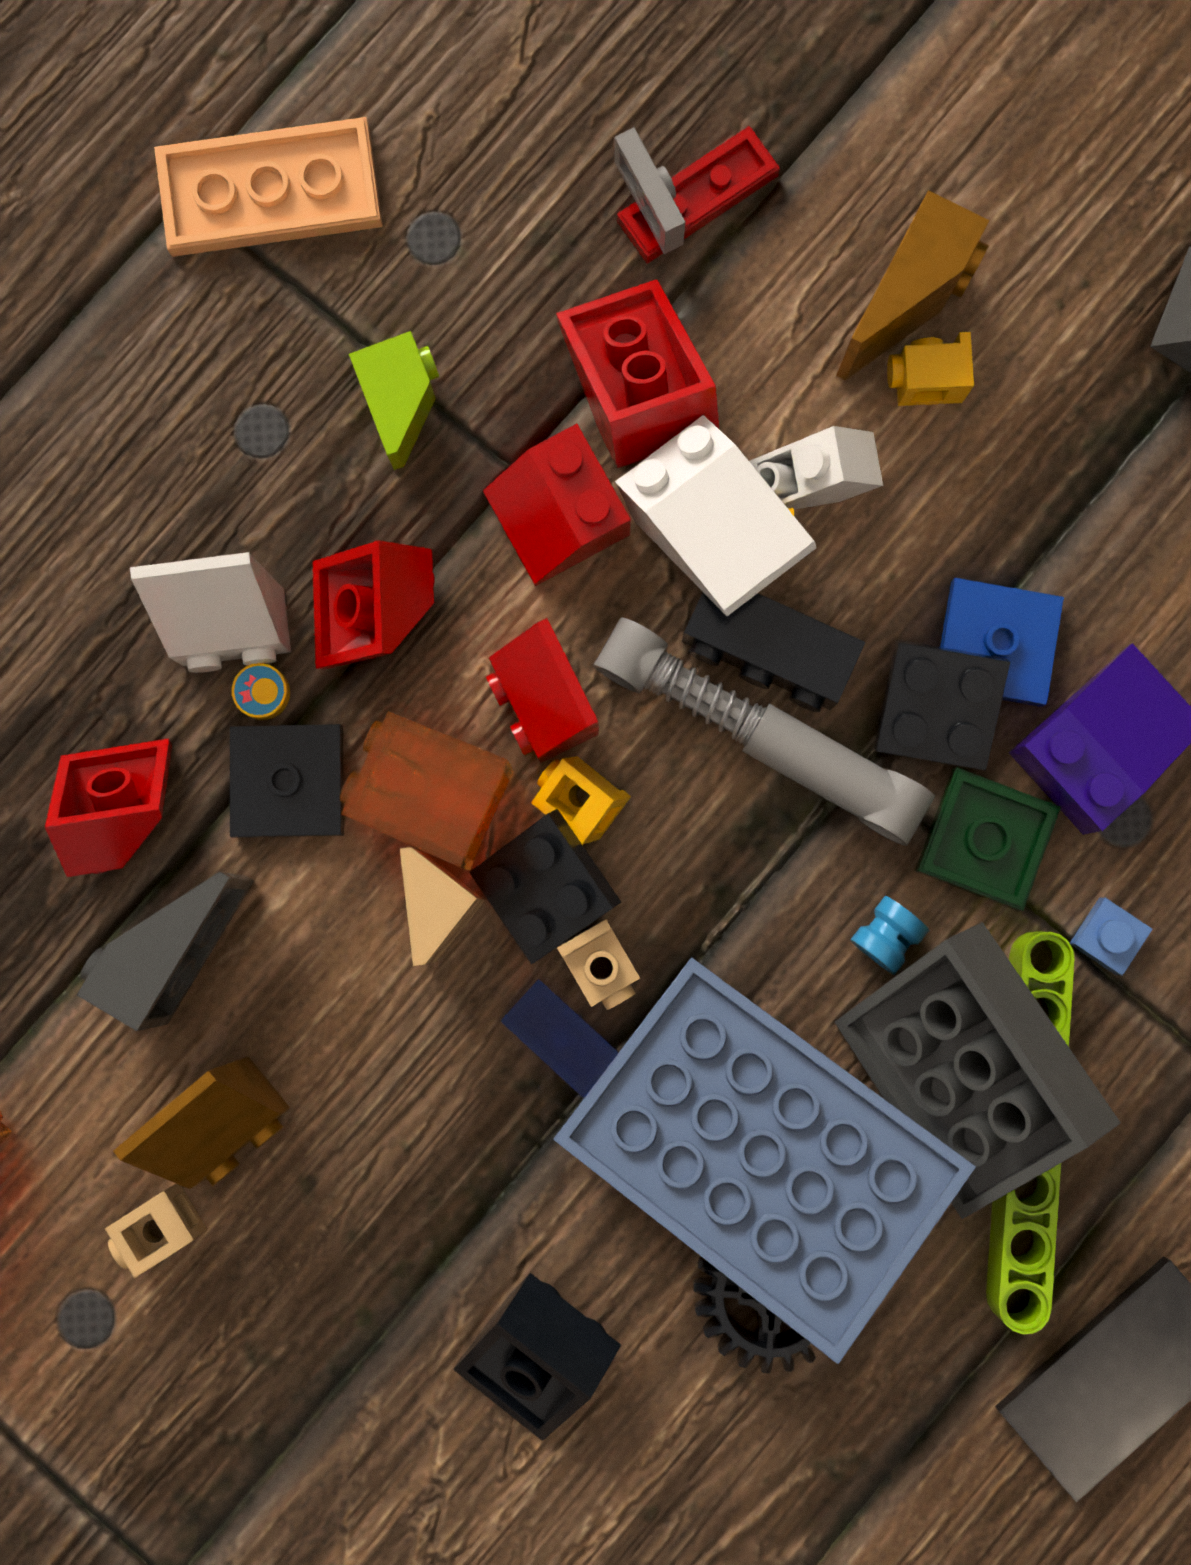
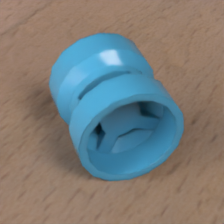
[850,896,930,975]

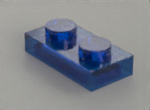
[501,978,619,1098]

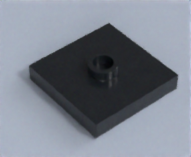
[230,724,344,838]

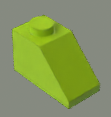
[349,331,439,470]

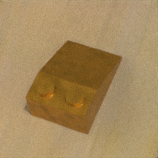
[836,190,990,381]
[113,1056,290,1189]

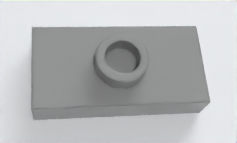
[614,127,685,254]

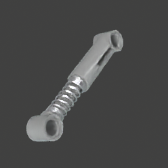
[593,617,935,846]

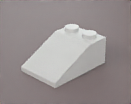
[615,415,817,616]
[130,552,291,673]

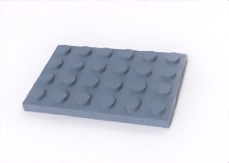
[553,957,976,1364]

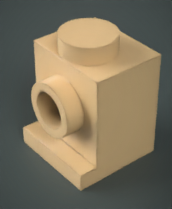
[557,919,640,1010]
[105,1184,208,1278]

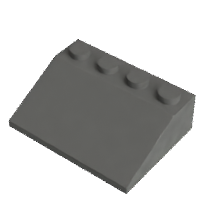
[835,922,1121,1219]

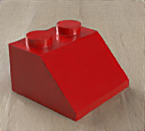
[483,423,631,586]
[485,618,599,763]

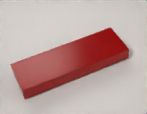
[617,126,780,264]

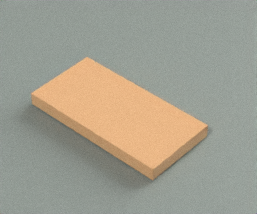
[154,117,383,257]

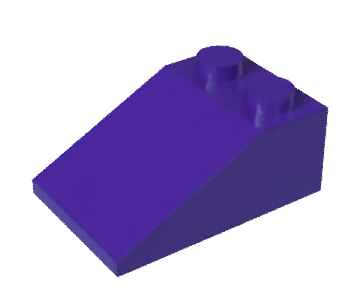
[1008,643,1191,835]

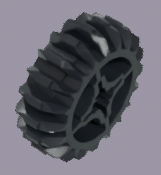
[693,1256,816,1374]

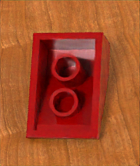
[556,279,719,468]

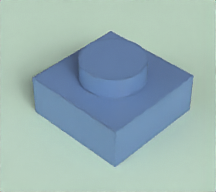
[1070,897,1152,976]

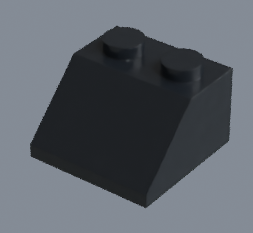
[453,1273,621,1441]

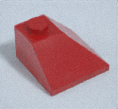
[312,540,435,670]
[45,738,172,877]

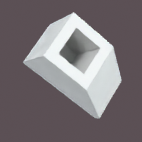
[749,426,883,509]

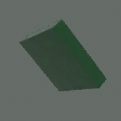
[915,767,1061,911]

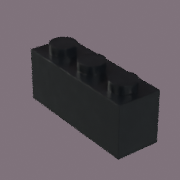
[682,593,866,712]

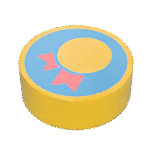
[232,663,290,720]

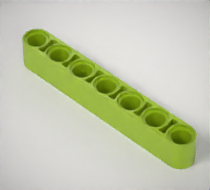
[986,931,1075,1335]

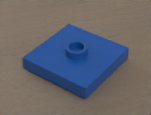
[940,578,1064,707]

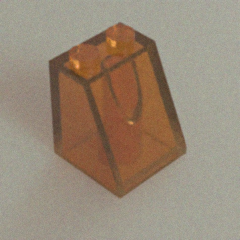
[339,711,514,871]

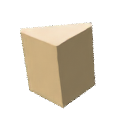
[400,847,485,966]

